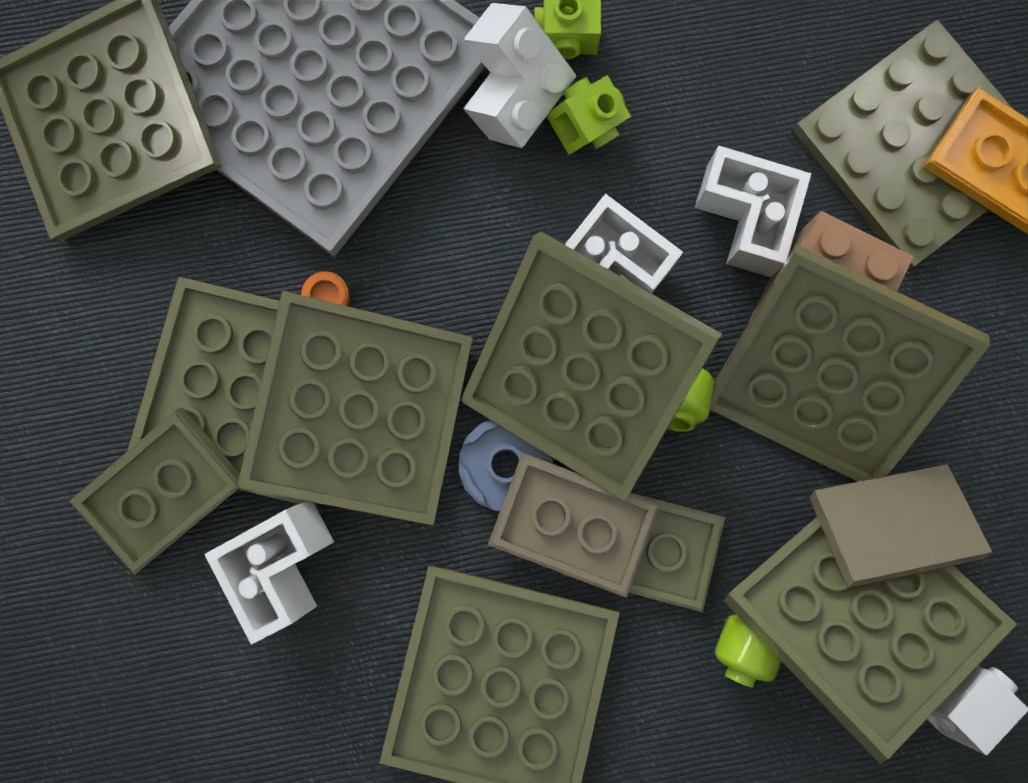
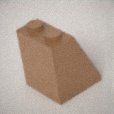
[748,211,914,324]

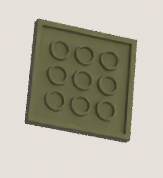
[0,0,222,241]
[792,19,1013,271]
[460,232,722,501]
[710,244,990,481]
[128,277,317,506]
[237,290,473,525]
[724,480,1017,764]
[379,565,620,783]

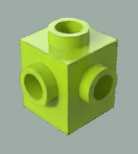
[534,0,601,59]
[546,75,631,155]

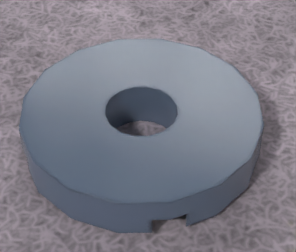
[459,420,553,511]

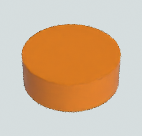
[301,271,351,307]

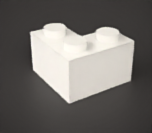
[463,3,576,148]
[695,146,811,277]
[565,194,683,294]
[204,501,334,644]
[927,665,1028,756]

